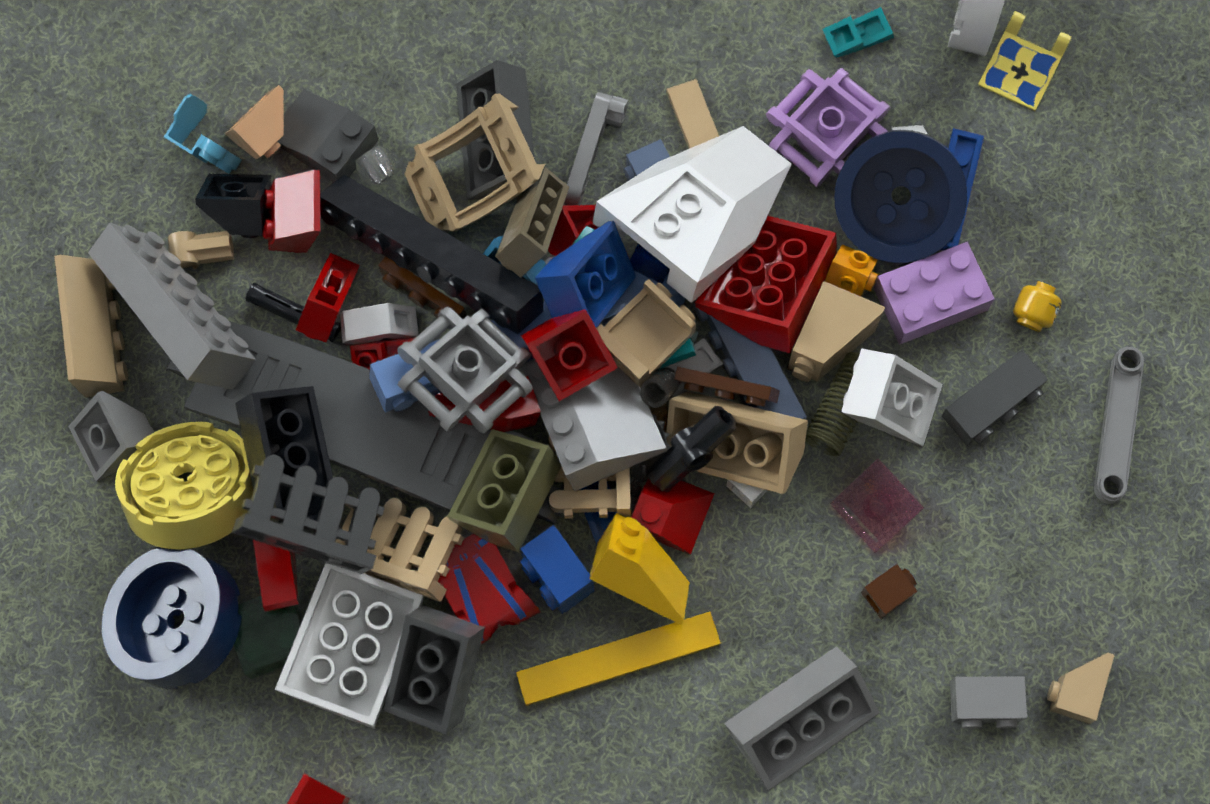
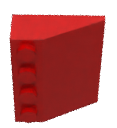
[695,216,837,353]

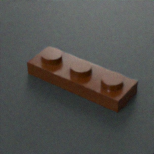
[378,257,467,319]
[674,367,780,407]

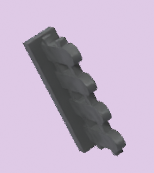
[232,455,384,574]

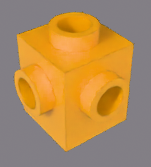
[825,244,879,297]

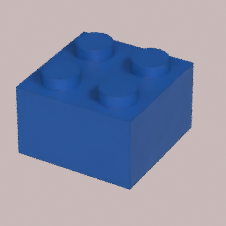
[520,525,595,614]

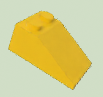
[589,513,690,625]

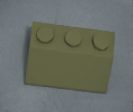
[447,429,562,553]

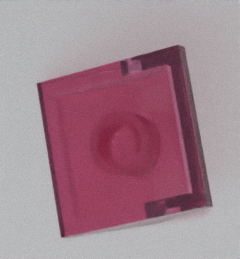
[830,458,924,553]

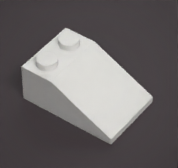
[841,348,943,446]

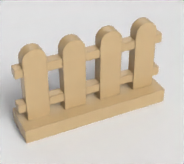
[549,436,631,519]
[335,498,464,602]

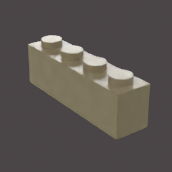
[495,167,569,277]

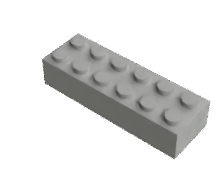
[88,223,256,390]

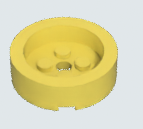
[115,422,254,549]

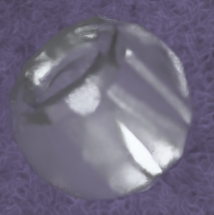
[356,145,396,185]

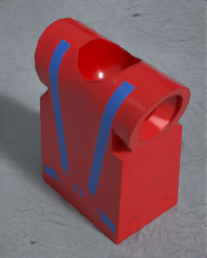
[438,534,541,644]

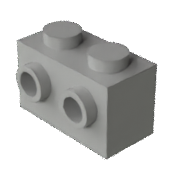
[950,676,1027,729]

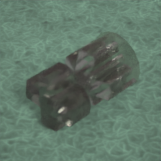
[630,463,650,498]

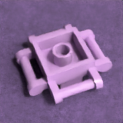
[766,68,890,187]

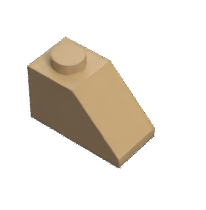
[1047,653,1114,724]

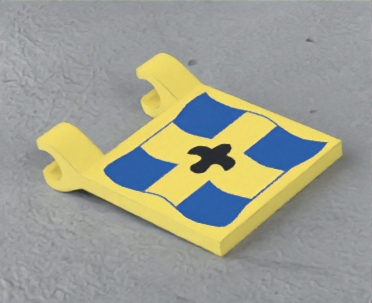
[978,12,1071,111]

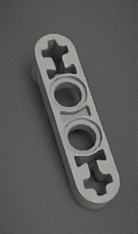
[564,92,629,205]

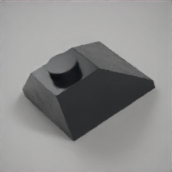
[195,174,271,238]

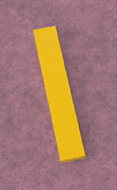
[516,611,721,706]

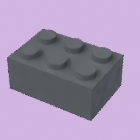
[384,605,485,734]

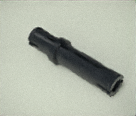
[245,282,341,342]

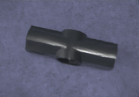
[647,406,736,492]

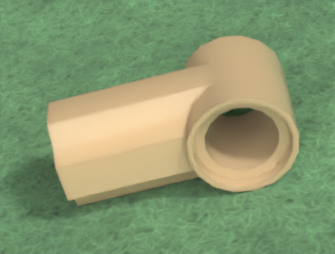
[168,231,234,269]

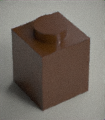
[861,564,917,620]

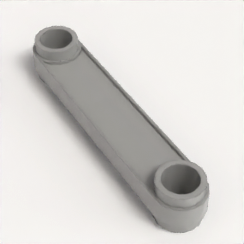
[1094,347,1144,504]

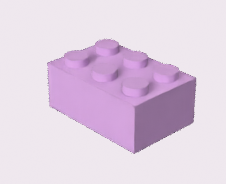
[873,242,995,345]

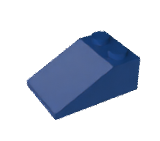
[535,221,636,328]

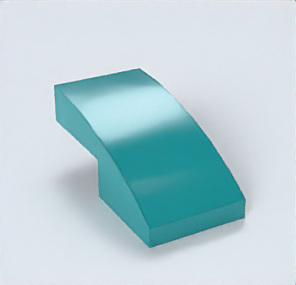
[822,7,894,58]

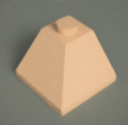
[225,85,284,159]

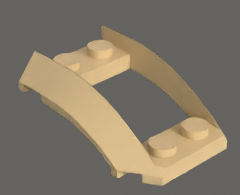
[405,94,545,232]

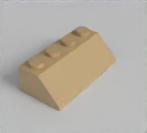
[54,255,128,398]
[666,391,808,494]

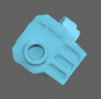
[164,94,242,174]

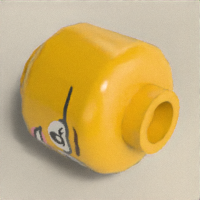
[1013,281,1062,332]

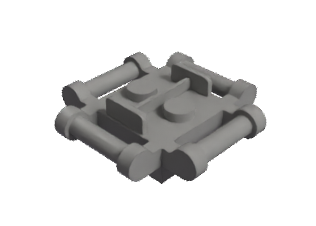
[397,307,533,433]

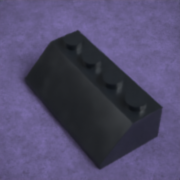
[235,386,342,524]

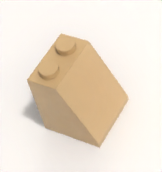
[787,281,885,382]

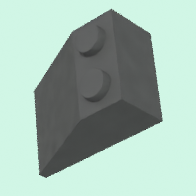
[277,90,379,183]

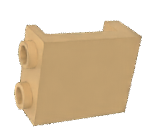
[596,279,696,387]

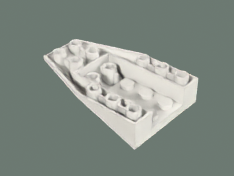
[593,126,791,303]

